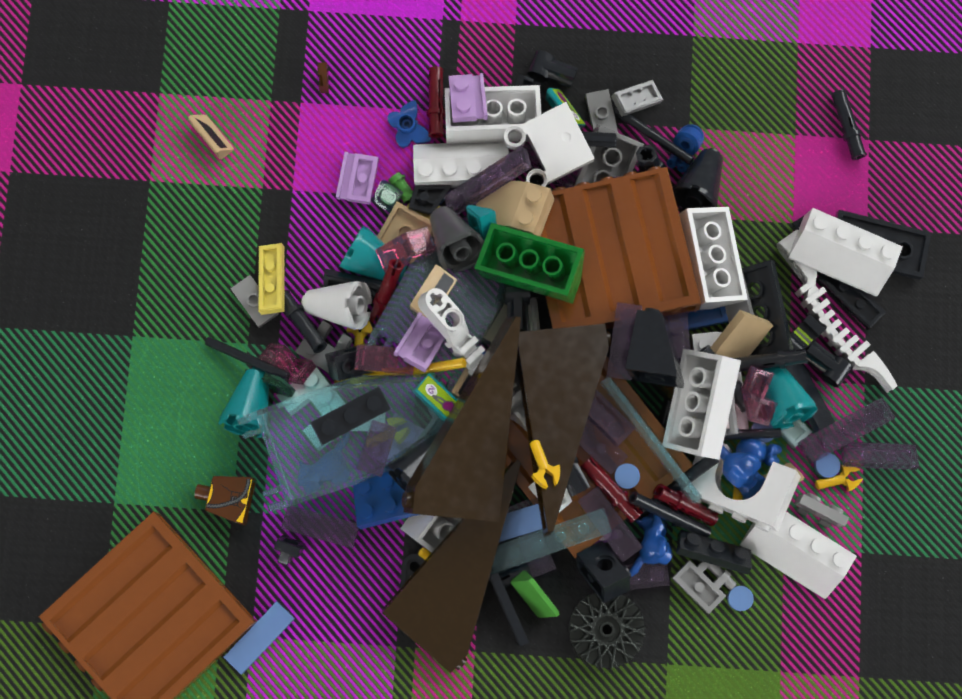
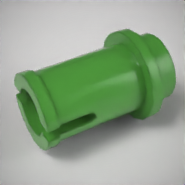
[388,172,413,204]

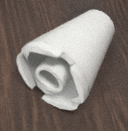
[301,281,372,330]

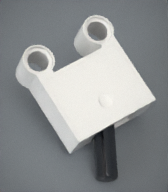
[504,102,617,187]

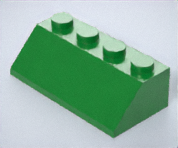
[474,223,585,304]

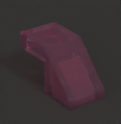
[375,227,436,272]
[259,343,316,385]
[355,345,414,375]
[741,366,778,426]

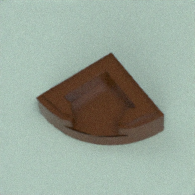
[317,62,329,93]

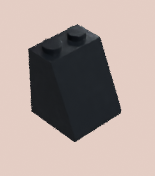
[625,308,684,388]

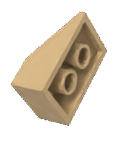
[476,178,555,236]

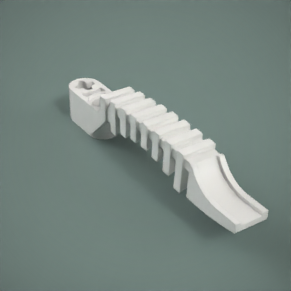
[777,230,897,393]
[418,288,527,431]

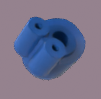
[667,124,704,173]
[736,439,782,467]

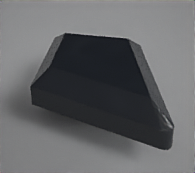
[408,185,451,215]

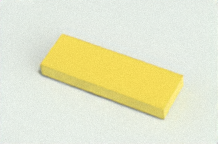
[258,243,285,315]

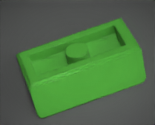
[511,570,560,618]

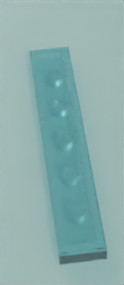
[600,377,702,503]
[490,508,612,575]

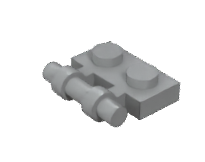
[672,560,737,614]

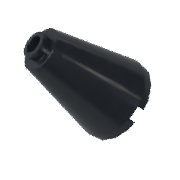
[673,148,723,211]
[385,433,437,491]

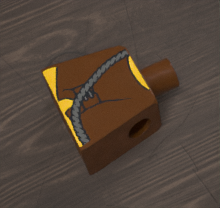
[194,476,257,526]

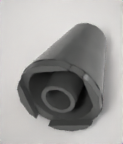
[430,206,484,272]

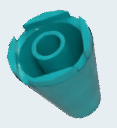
[339,225,409,284]
[218,367,270,438]
[759,367,818,430]

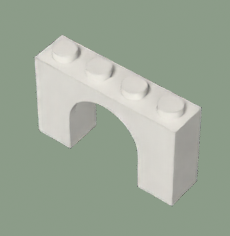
[681,443,801,532]

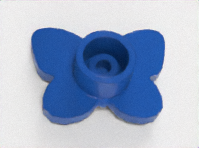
[387,100,431,148]

